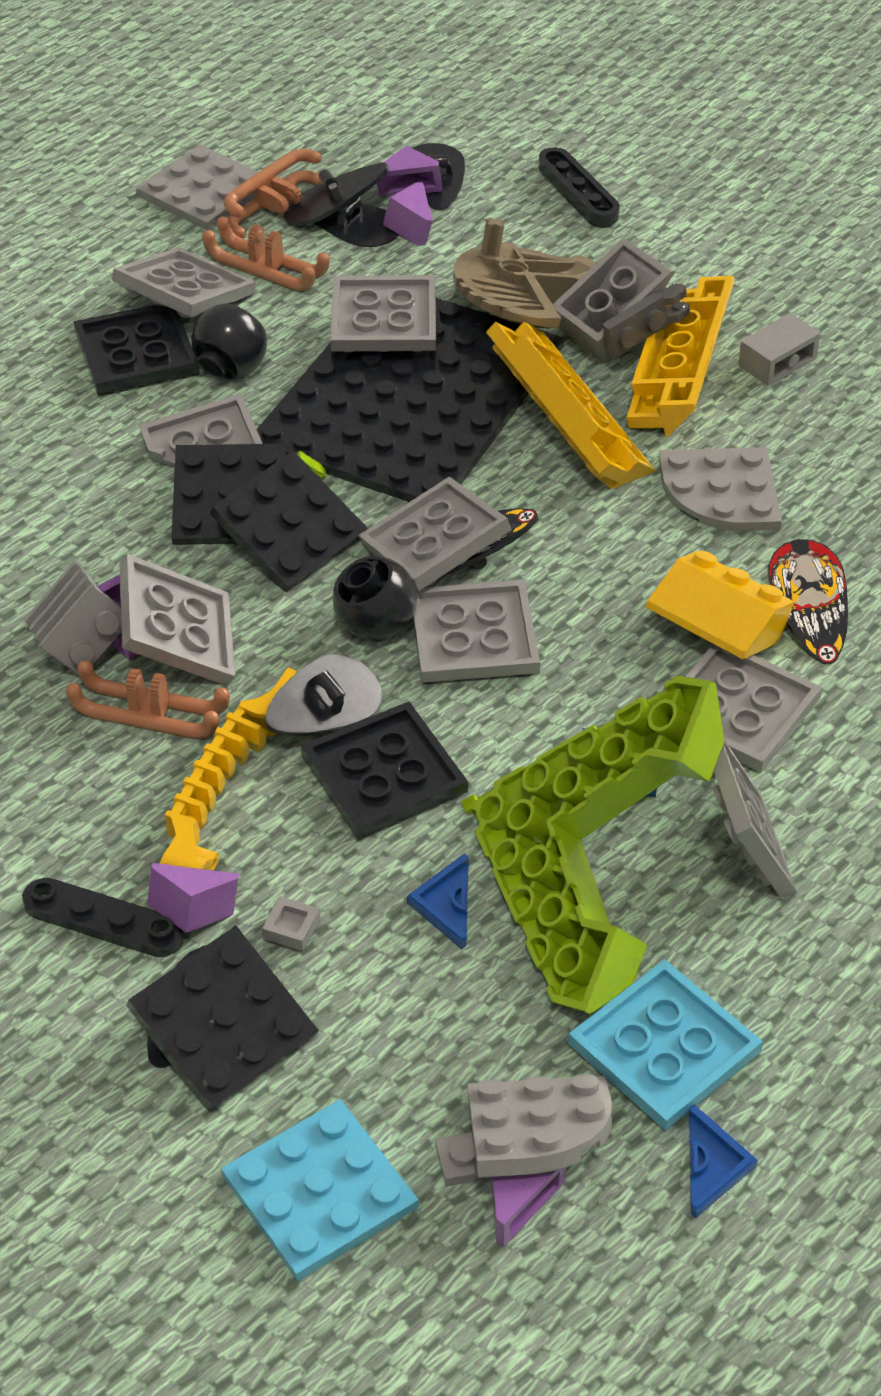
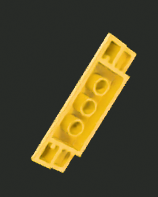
[626,276,734,437]
[486,322,656,490]

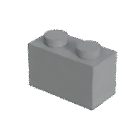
[738,313,820,386]

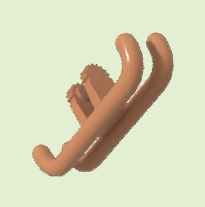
[224,149,322,239]
[202,216,330,292]
[66,660,230,739]

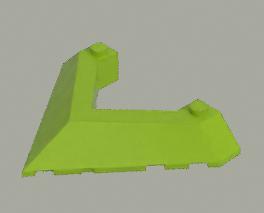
[461,675,725,1014]

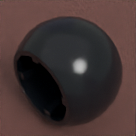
[191,303,268,380]
[332,556,417,641]

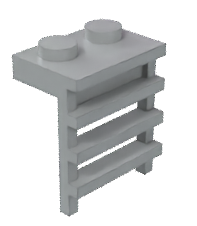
[24,560,122,675]

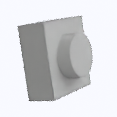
[262,896,320,952]
[435,1132,491,1187]

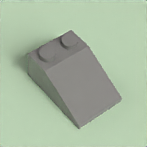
[553,237,673,364]

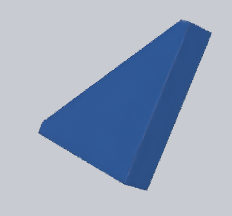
[407,853,469,950]
[689,1104,758,1218]

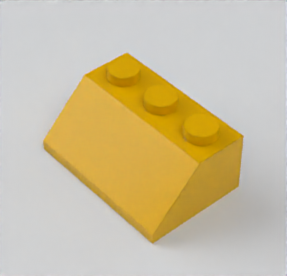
[645,551,794,660]

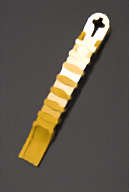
[160,667,297,871]

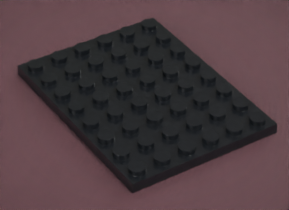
[257,298,565,502]

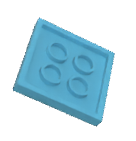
[568,959,763,1131]
[221,1099,419,1281]

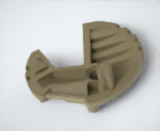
[453,217,596,329]

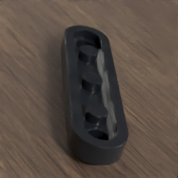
[538,147,620,226]
[22,878,184,957]

